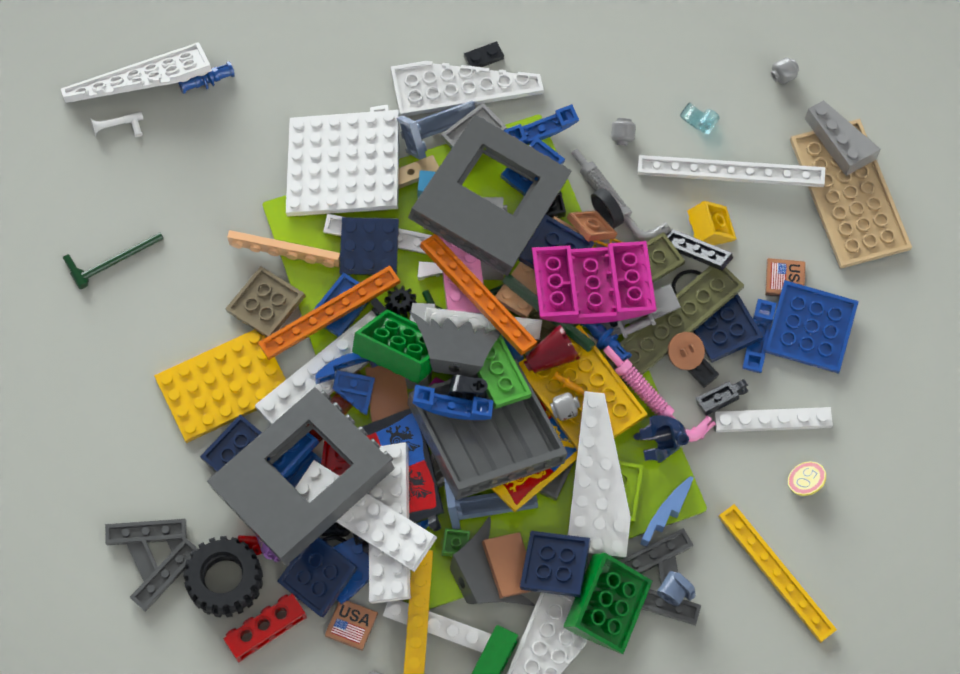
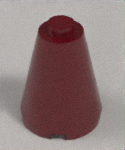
[524,325,580,373]

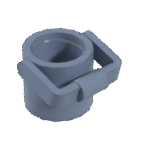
[657,571,696,606]

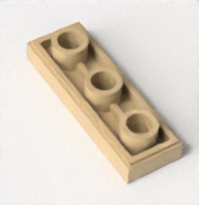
[398,155,439,189]

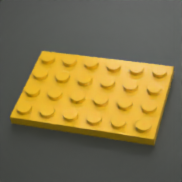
[519,324,648,451]
[154,330,286,443]

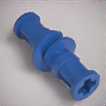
[178,61,235,94]
[581,323,632,361]

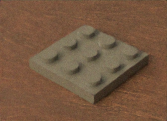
[225,266,306,337]

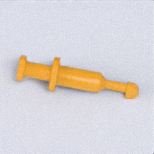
[552,371,584,395]

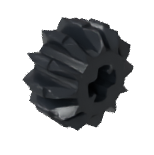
[384,286,417,318]

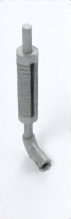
[572,149,671,242]

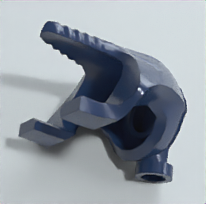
[633,415,689,463]

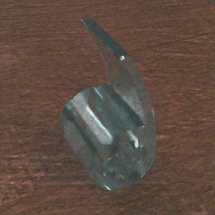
[680,102,720,134]

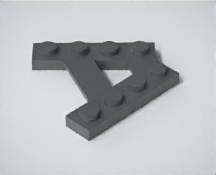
[105,519,199,612]
[620,528,701,626]

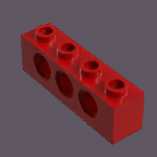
[223,593,307,663]

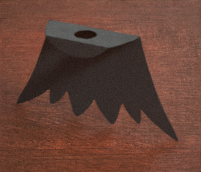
[410,312,501,377]
[450,516,535,606]

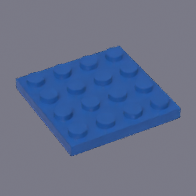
[765,280,859,374]

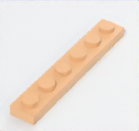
[227,230,340,268]

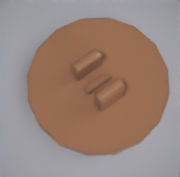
[667,332,705,370]

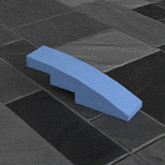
[640,476,693,547]

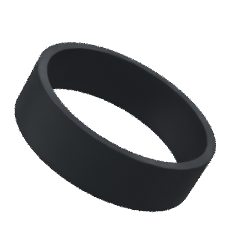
[591,188,624,229]

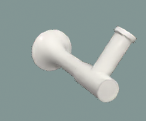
[90,112,143,137]

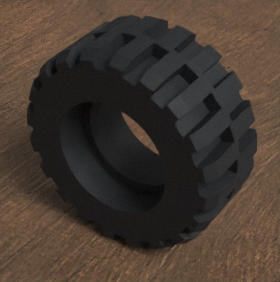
[183,536,263,618]

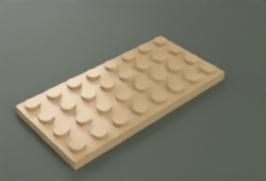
[790,119,912,269]

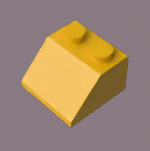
[687,201,737,245]

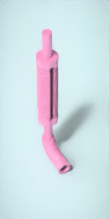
[603,345,716,442]

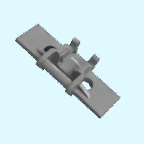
[592,284,681,342]

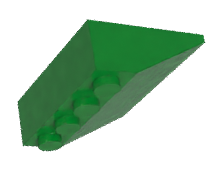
[352,309,433,384]
[563,553,653,654]

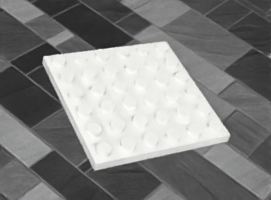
[286,110,399,216]

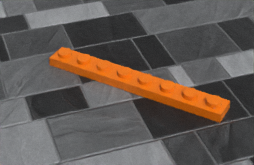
[420,234,537,356]
[258,266,400,360]

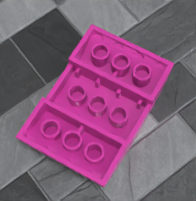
[532,241,657,324]

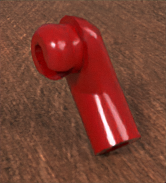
[238,535,262,555]

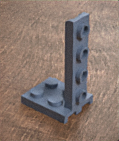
[396,101,475,160]
[444,477,538,529]

